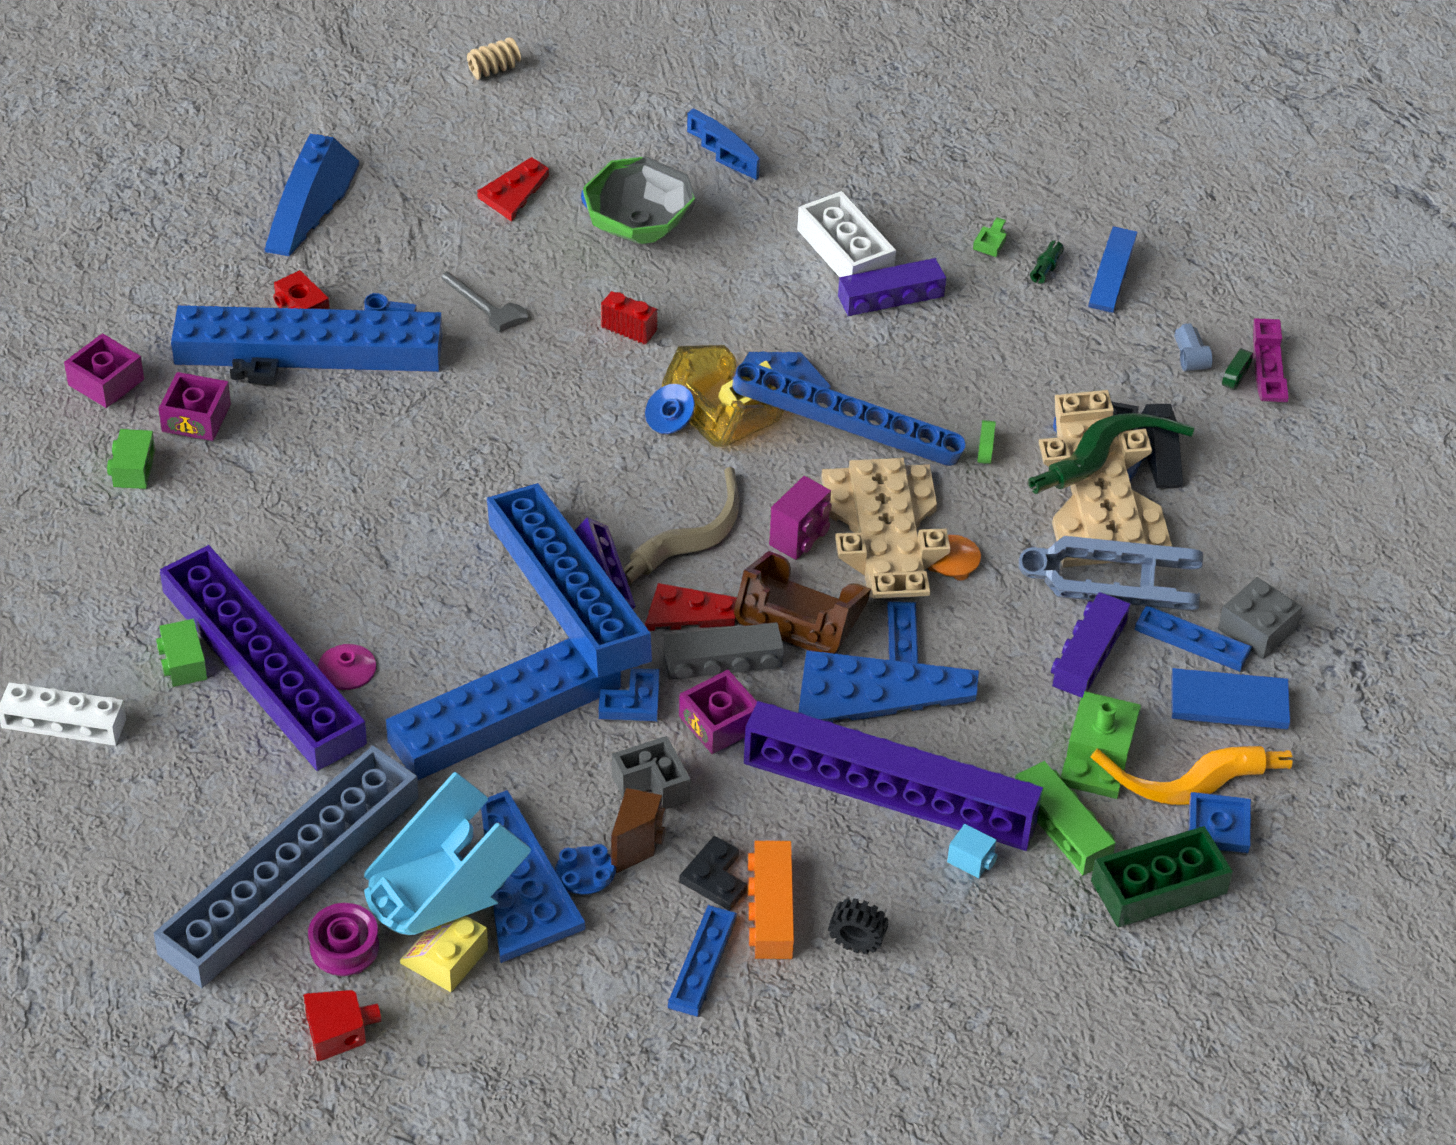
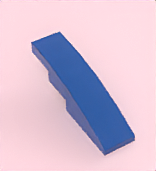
[687,108,760,180]
[1088,226,1138,313]

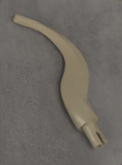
[623,467,739,586]

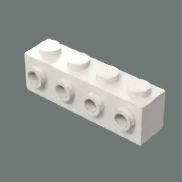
[0,682,126,746]

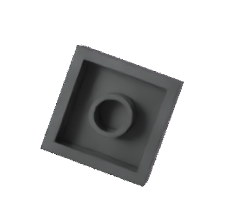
[1218,577,1303,659]

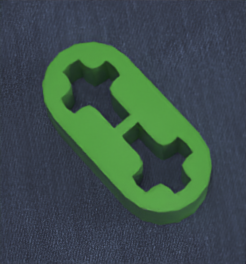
[977,420,996,464]

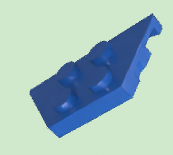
[732,351,830,396]

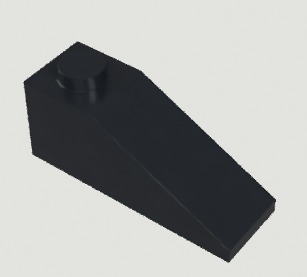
[1137,404,1183,488]

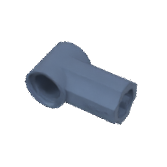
[1174,323,1212,371]

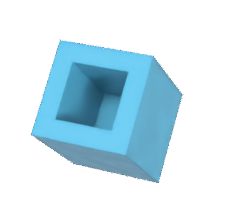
[947,824,997,878]

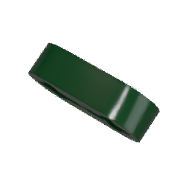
[1222,348,1254,390]

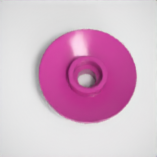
[318,644,376,690]

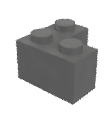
[612,736,691,809]

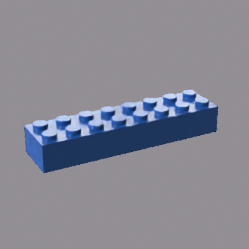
[386,638,621,781]

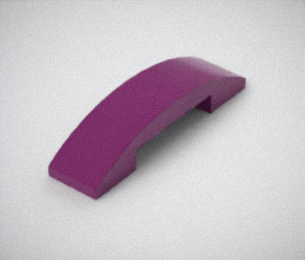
[1253,318,1289,402]

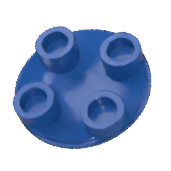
[555,844,616,894]

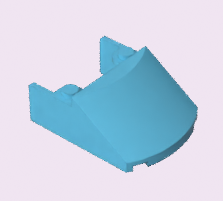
[364,772,531,935]

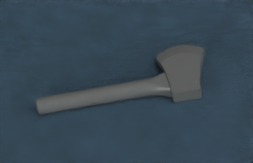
[441,271,528,332]

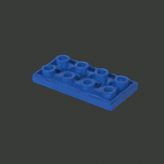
[1171,668,1290,729]

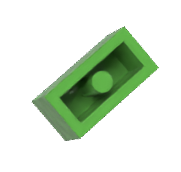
[107,429,156,489]
[156,619,207,687]

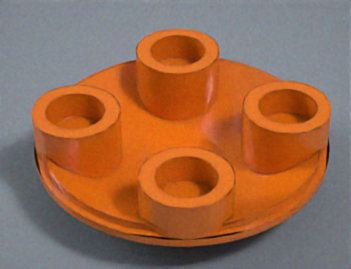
[928,535,981,580]

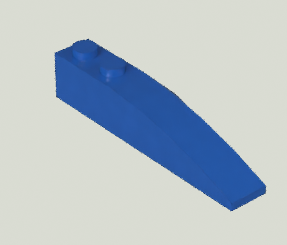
[265,133,359,256]

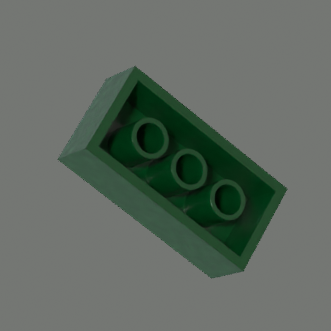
[1091,826,1233,928]

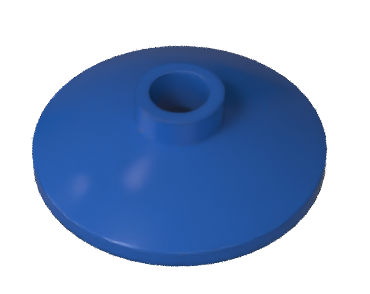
[645,384,695,434]

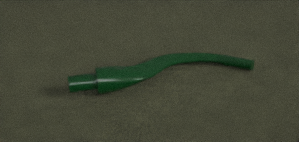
[1028,413,1195,494]

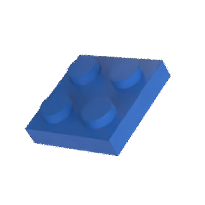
[1188,792,1251,853]

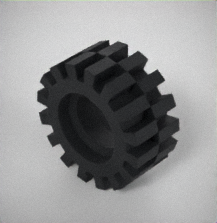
[828,898,889,954]

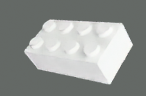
[797,191,896,277]

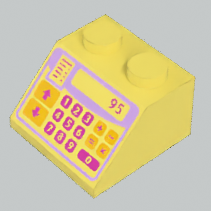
[400,916,488,992]

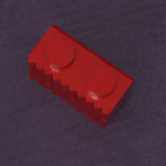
[601,291,658,345]

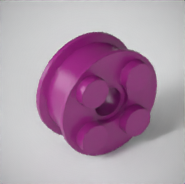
[308,903,379,976]

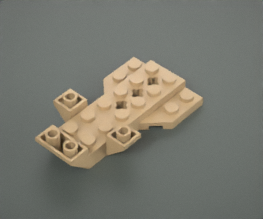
[1039,390,1172,568]
[821,458,950,598]

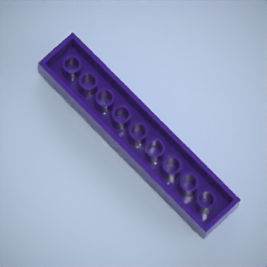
[160,545,367,771]
[744,701,1043,851]

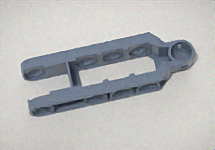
[1018,536,1203,610]

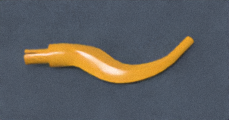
[1090,746,1293,805]

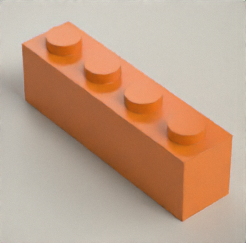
[748,840,794,959]

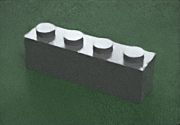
[663,623,784,680]

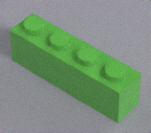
[1015,761,1116,876]

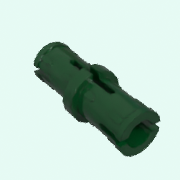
[1030,241,1064,284]

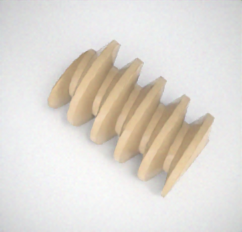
[467,37,521,80]

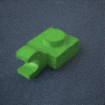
[973,217,1007,257]

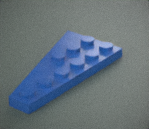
[798,650,979,723]
[481,790,585,963]

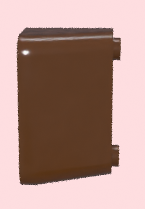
[734,551,871,654]

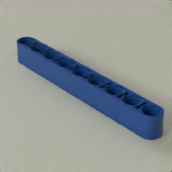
[732,362,966,466]

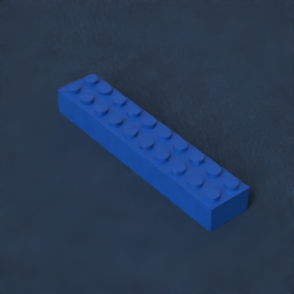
[171,305,443,372]
[487,483,652,678]

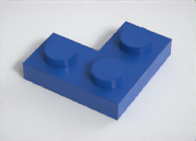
[599,668,660,721]

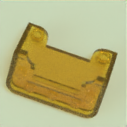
[662,345,785,447]

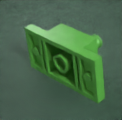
[1061,691,1141,799]

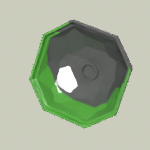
[583,156,696,244]

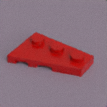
[477,157,549,222]
[645,583,737,631]

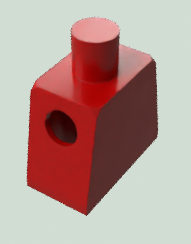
[303,990,382,1062]

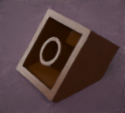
[611,788,666,873]

